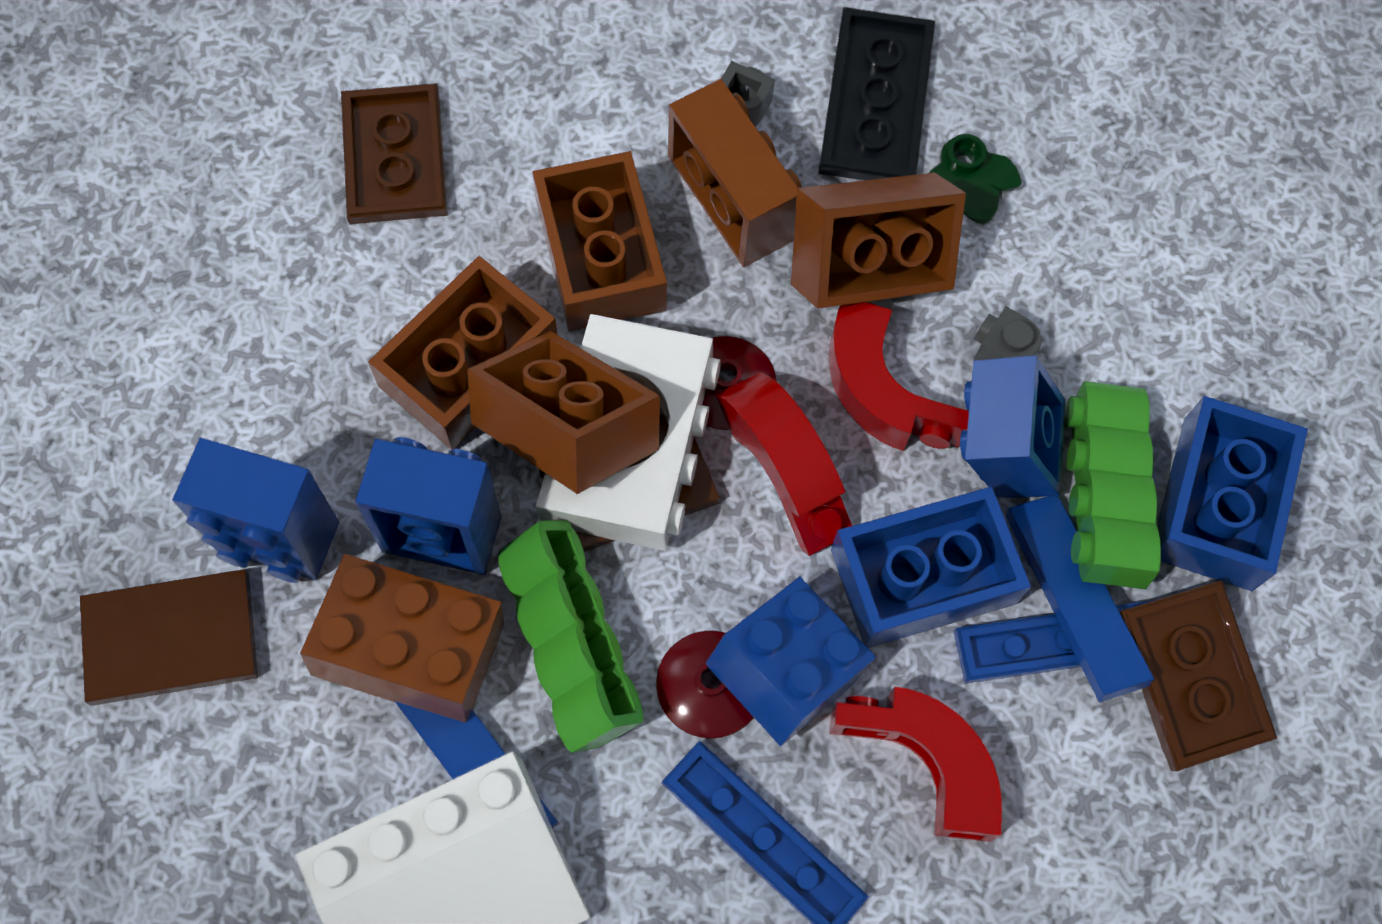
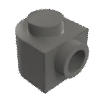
[721,61,775,127]
[974,306,1041,360]

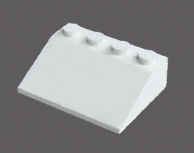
[295,751,591,924]

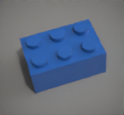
[1157,396,1308,592]
[172,437,340,583]
[355,437,502,575]
[831,486,1031,648]

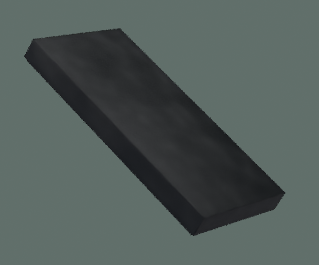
[818,7,935,181]

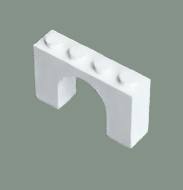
[536,314,721,551]

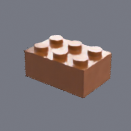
[668,79,802,268]
[532,151,667,332]
[791,173,966,309]
[368,256,558,449]
[467,331,660,494]
[300,553,504,723]

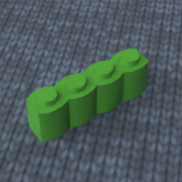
[1065,381,1161,589]
[498,520,643,753]

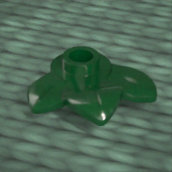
[929,134,1022,224]

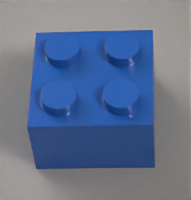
[960,355,1066,498]
[705,576,876,747]

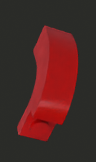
[829,302,969,451]
[716,372,852,556]
[830,686,1002,842]

